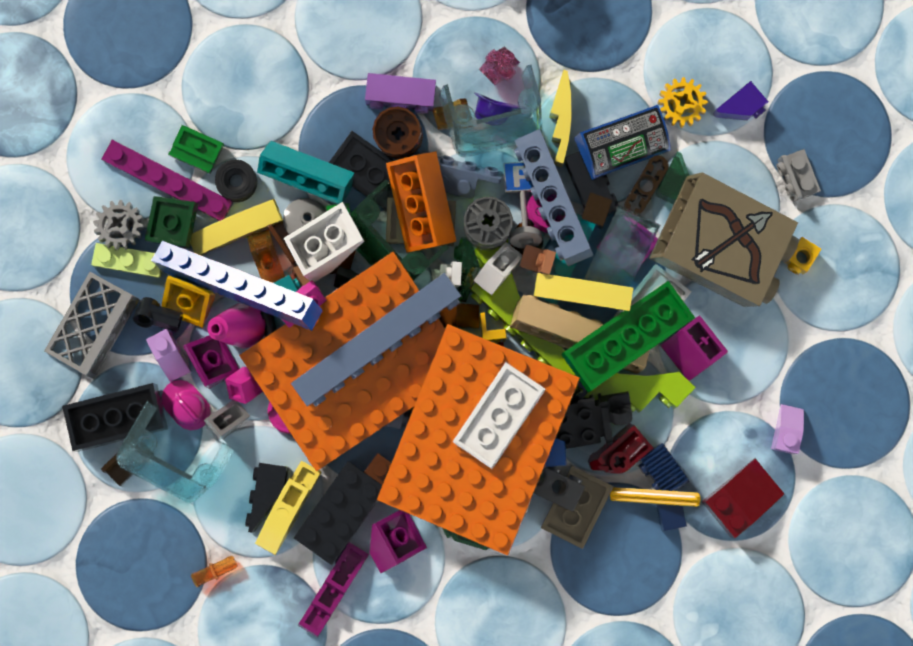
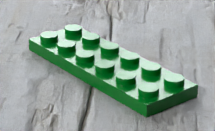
[561,281,695,393]

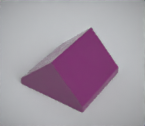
[183,335,239,389]

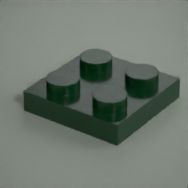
[145,196,198,248]

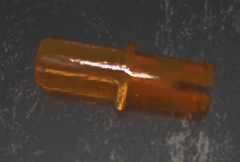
[191,556,238,587]

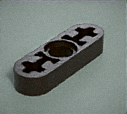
[624,155,669,216]

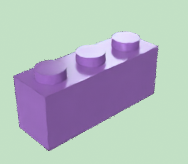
[365,73,436,114]

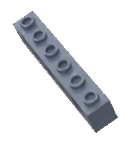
[514,129,594,266]

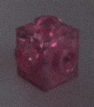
[479,46,520,85]

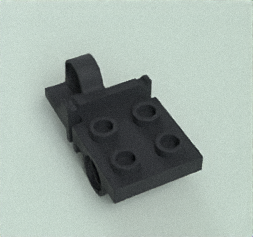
[556,391,632,449]

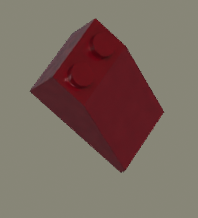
[702,458,784,538]

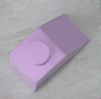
[146,329,191,382]
[771,404,804,454]

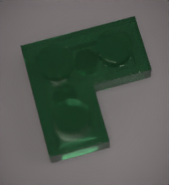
[454,237,480,302]

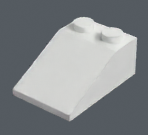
[284,202,364,282]

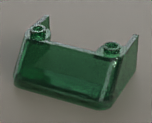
[350,180,449,281]

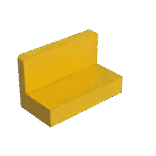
[480,312,506,343]

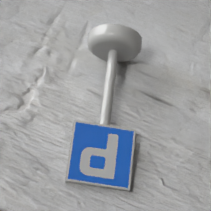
[503,161,542,249]

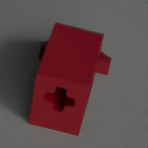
[587,423,653,474]

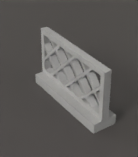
[44,272,140,379]

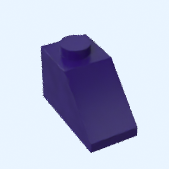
[713,81,769,121]

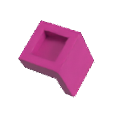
[225,367,263,404]

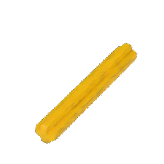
[610,487,700,507]

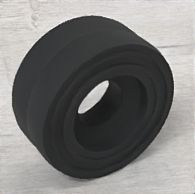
[215,159,257,202]

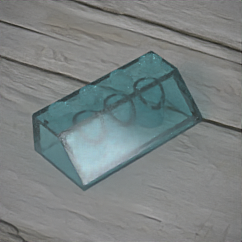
[583,205,660,287]

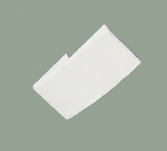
[433,262,462,287]

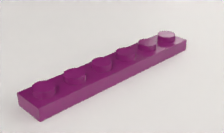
[101,140,233,221]

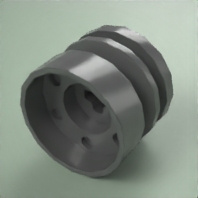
[464,197,513,250]

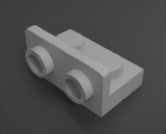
[776,149,821,202]

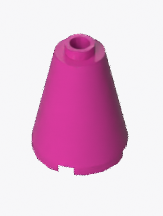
[207,303,266,349]

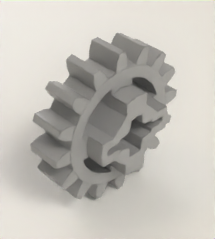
[93,200,145,251]

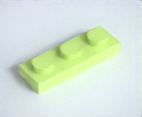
[91,243,162,278]

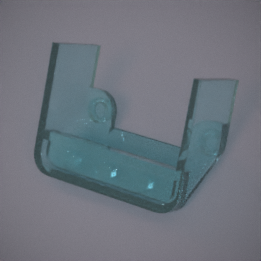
[439,65,542,157]
[116,401,234,503]

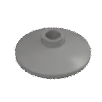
[283,198,327,235]

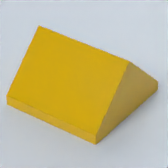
[161,275,216,328]

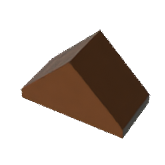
[439,303,479,329]

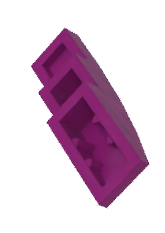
[298,542,369,638]

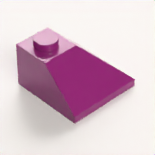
[370,510,427,573]

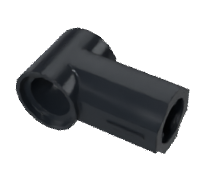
[133,297,183,332]

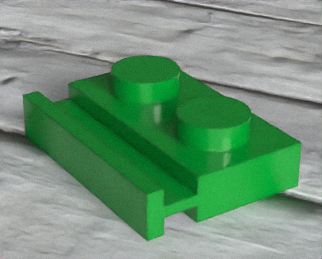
[168,125,224,174]

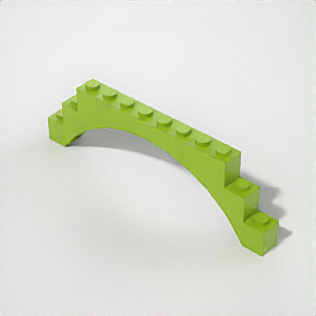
[470,217,696,413]

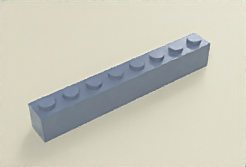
[291,273,462,407]

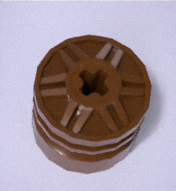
[372,106,423,159]

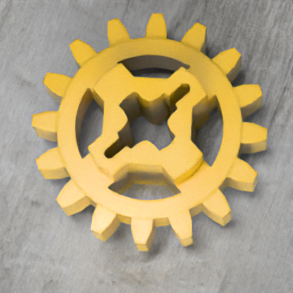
[657,77,708,128]

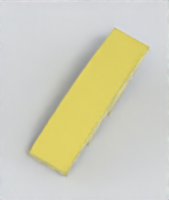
[549,70,571,168]
[190,199,283,256]
[533,273,633,311]

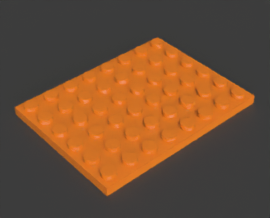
[239,251,445,472]
[377,324,580,556]

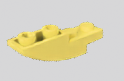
[255,461,322,555]

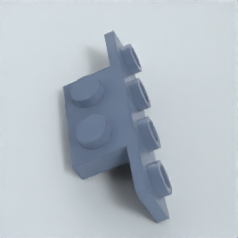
[413,150,503,199]

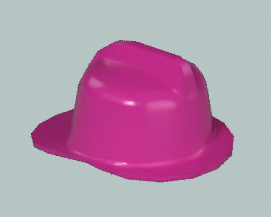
[161,380,211,430]

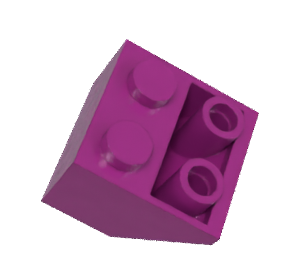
[660,315,728,381]

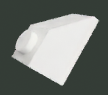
[474,242,522,295]

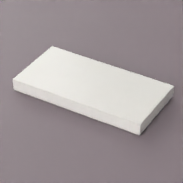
[453,362,546,469]

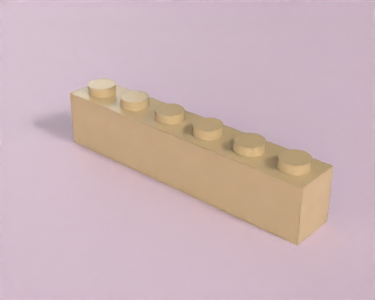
[510,295,650,374]

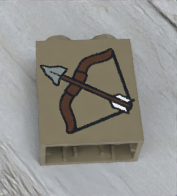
[649,172,799,307]

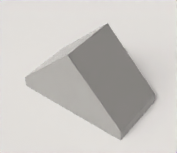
[204,400,250,439]

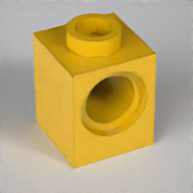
[784,237,821,275]

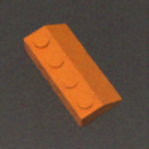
[386,151,457,253]

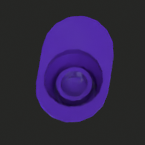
[474,92,527,125]

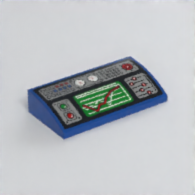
[574,105,671,180]

